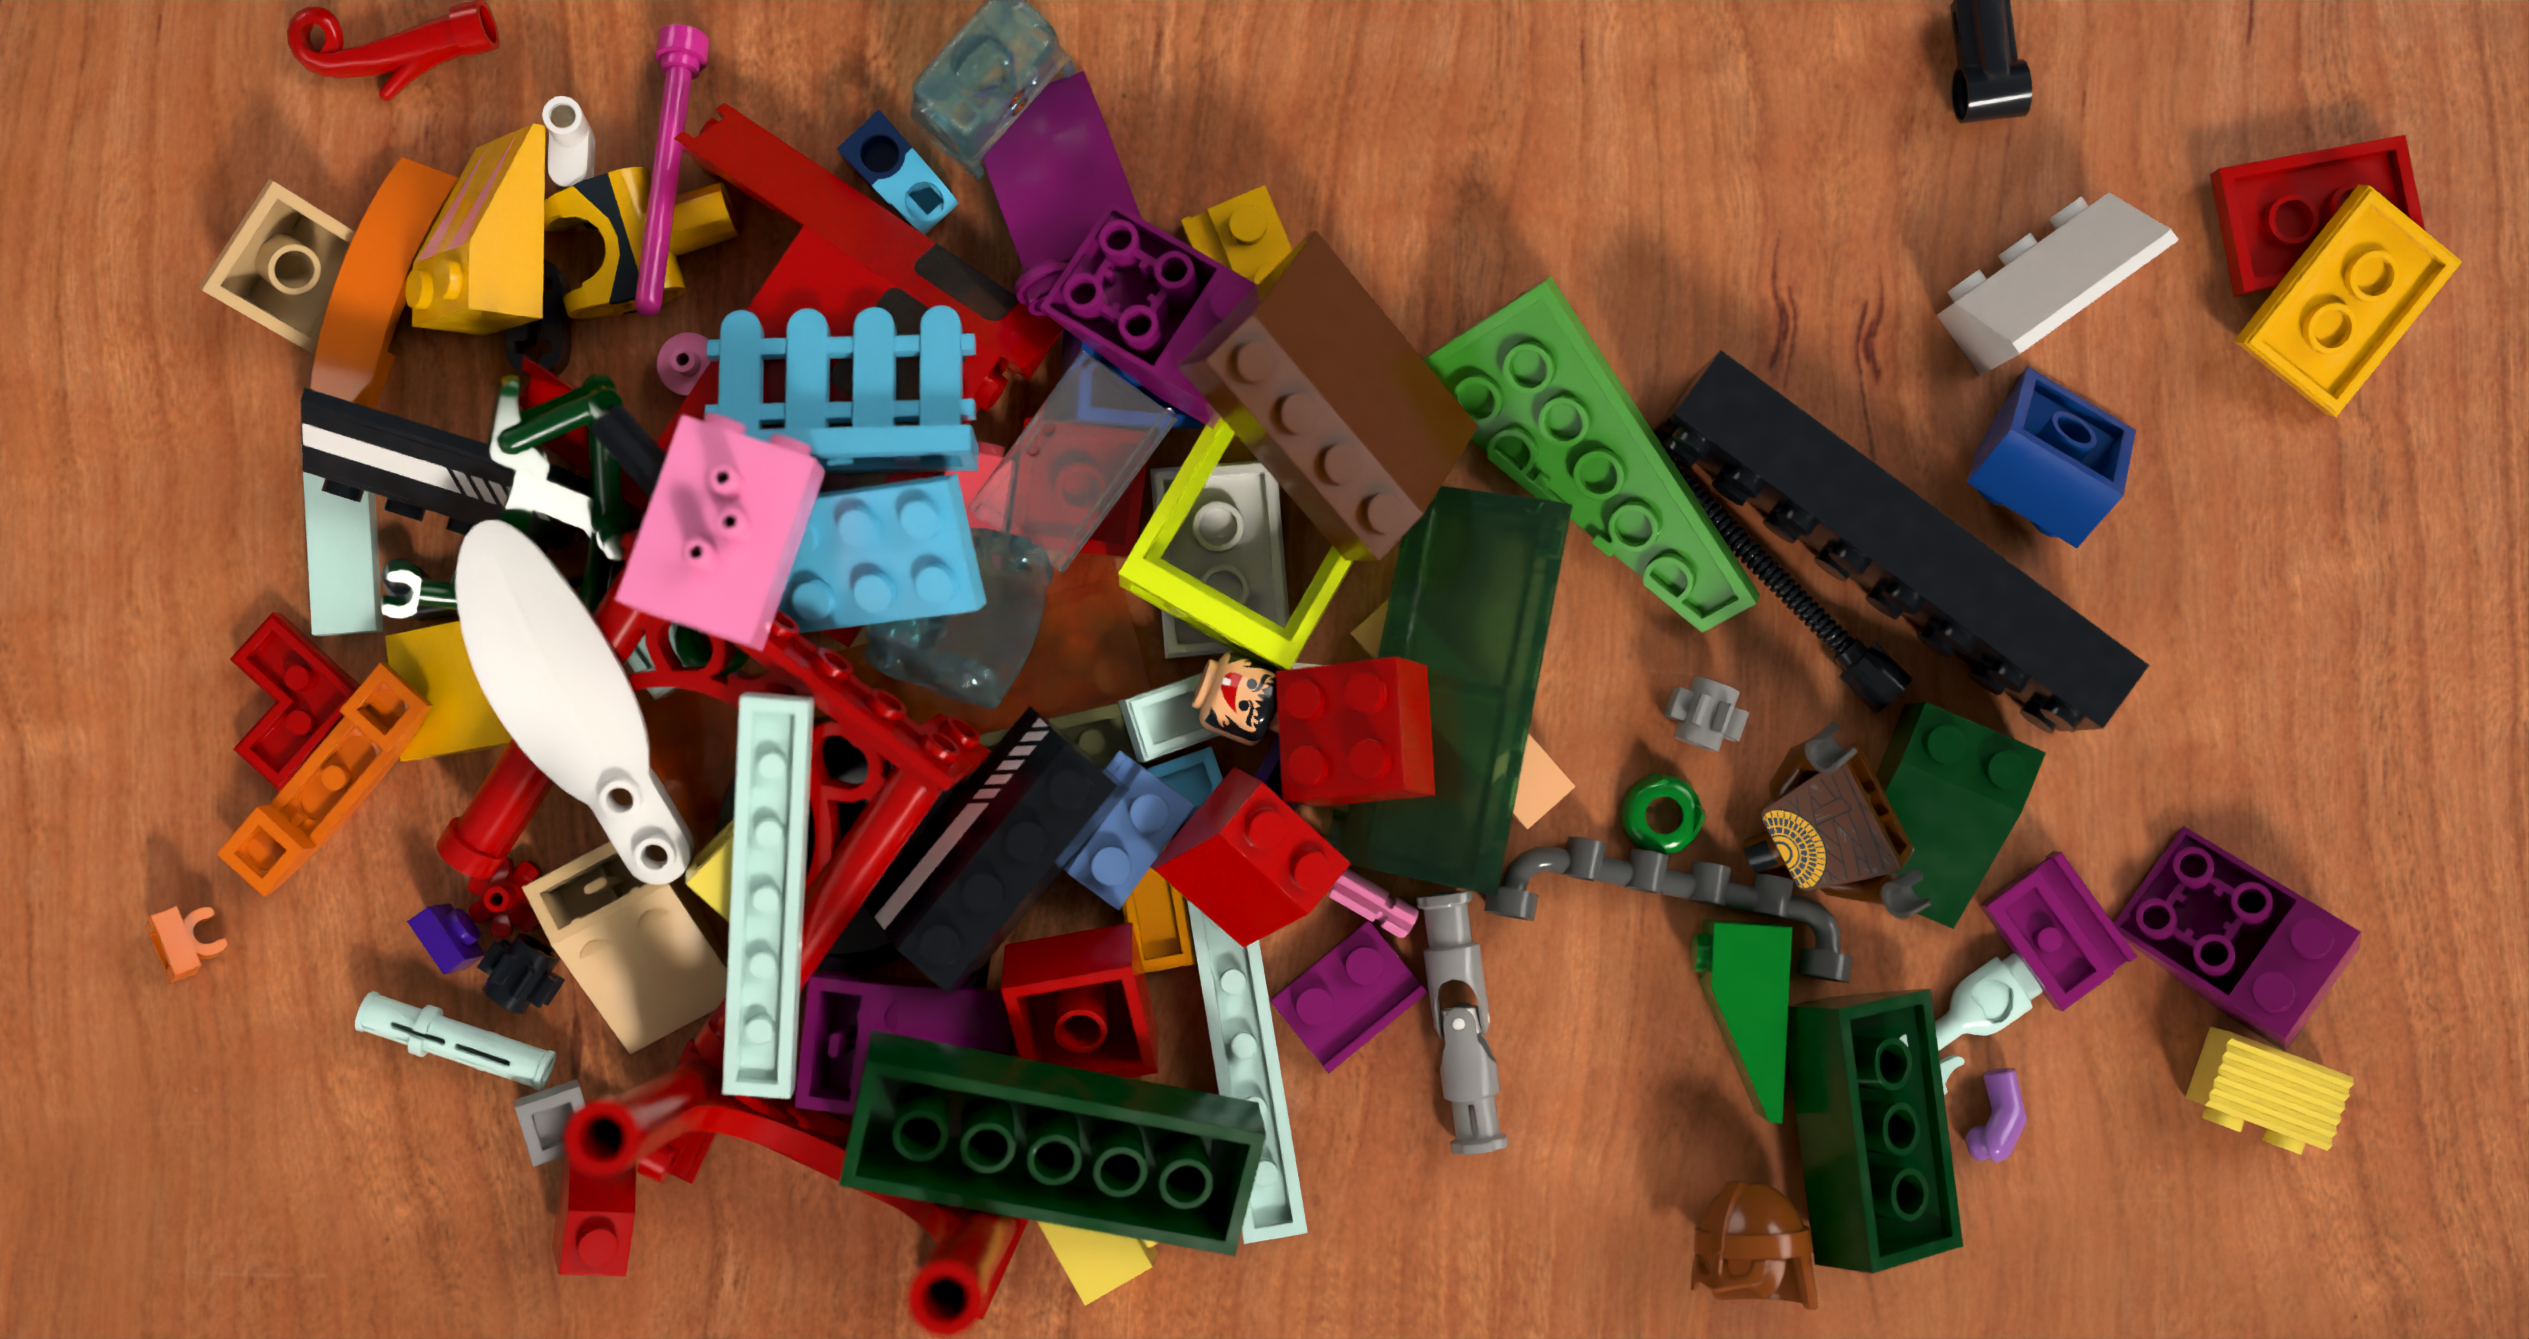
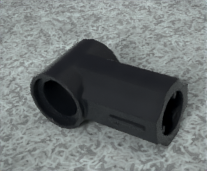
[1950,0,2032,123]

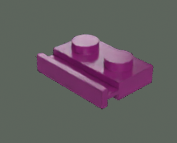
[1979,851,2138,1011]
[1270,919,1428,1074]

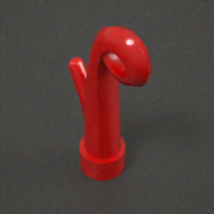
[287,0,499,101]

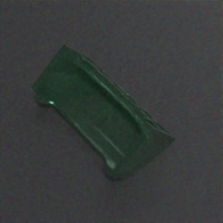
[1327,486,1572,896]

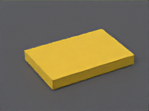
[2234,184,2462,417]

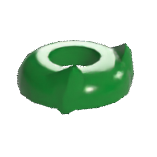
[1620,772,1706,855]

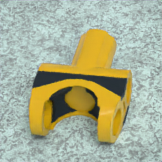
[544,167,741,319]

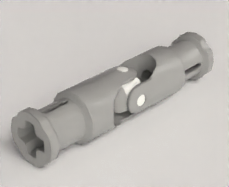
[1415,889,1509,1155]

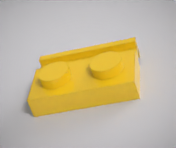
[1181,185,1292,285]

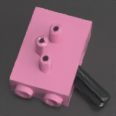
[591,405,826,651]

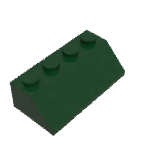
[1787,989,1963,1274]

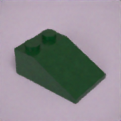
[1876,702,2046,929]

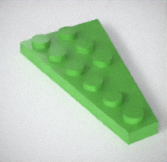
[1422,276,1760,633]

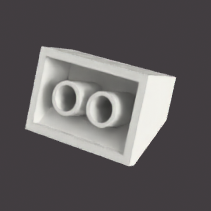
[1936,192,2179,376]

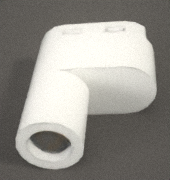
[542,96,596,191]

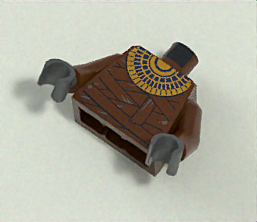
[1744,722,1931,919]

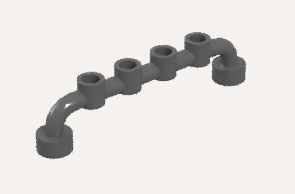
[1484,836,1853,983]

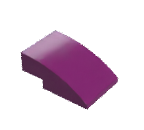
[966,71,1141,270]

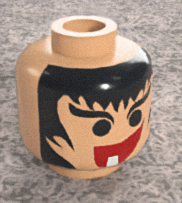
[1191,651,1280,746]

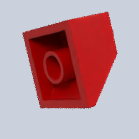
[1150,767,1351,948]

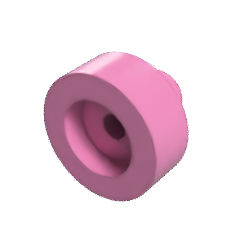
[657,332,711,398]

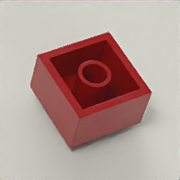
[1276,657,1435,807]
[1001,922,1158,1078]

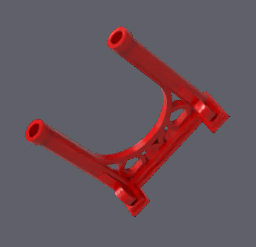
[436,529,992,1072]
[564,1038,1029,1337]

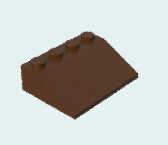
[1177,230,1478,561]

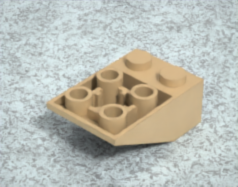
[522,841,728,1055]

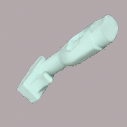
[1899,953,2043,1095]

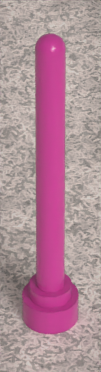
[635,24,710,317]

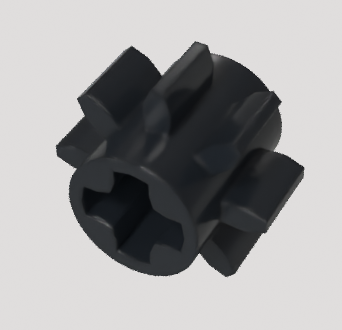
[477,933,565,1014]

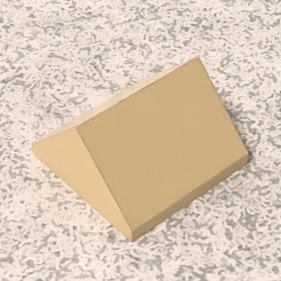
[198,179,356,355]

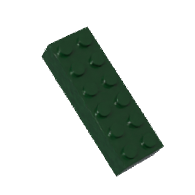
[839,1030,1267,1256]

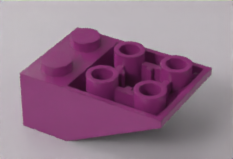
[1039,201,1257,429]
[2113,826,2361,1052]
[794,971,1013,1115]

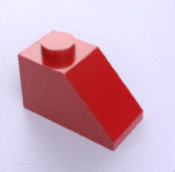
[552,1151,636,1277]

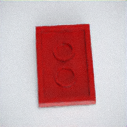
[2210,135,2425,297]

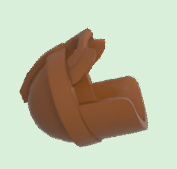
[1691,1181,1818,1310]

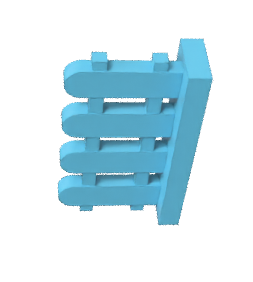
[705,306,979,474]

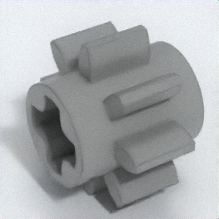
[1664,676,1749,753]

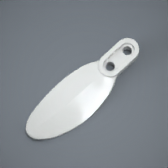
[456,520,695,885]

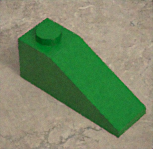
[1691,919,1792,1123]

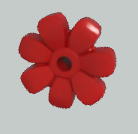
[468,857,541,938]

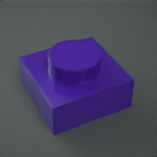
[407,903,485,975]

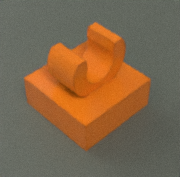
[145,906,228,984]

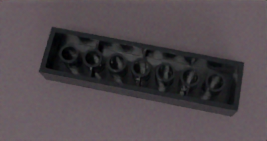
[1653,350,2149,733]

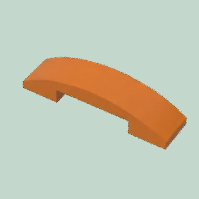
[310,157,459,409]
[217,662,433,897]

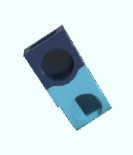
[837,110,959,235]

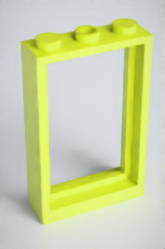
[1118,417,1354,671]

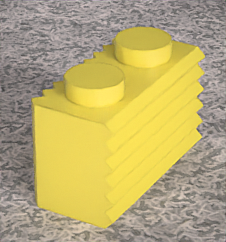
[2185,1026,2354,1155]

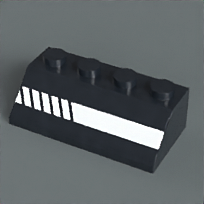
[301,388,591,554]
[864,706,1130,992]

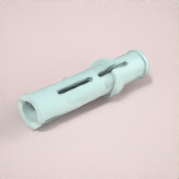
[355,991,556,1091]

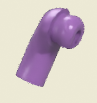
[1966,1068,2027,1163]

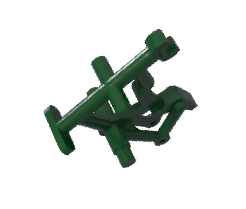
[381,373,632,618]

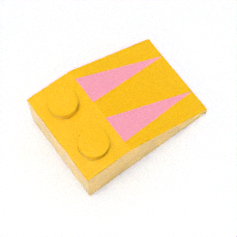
[405,123,545,336]

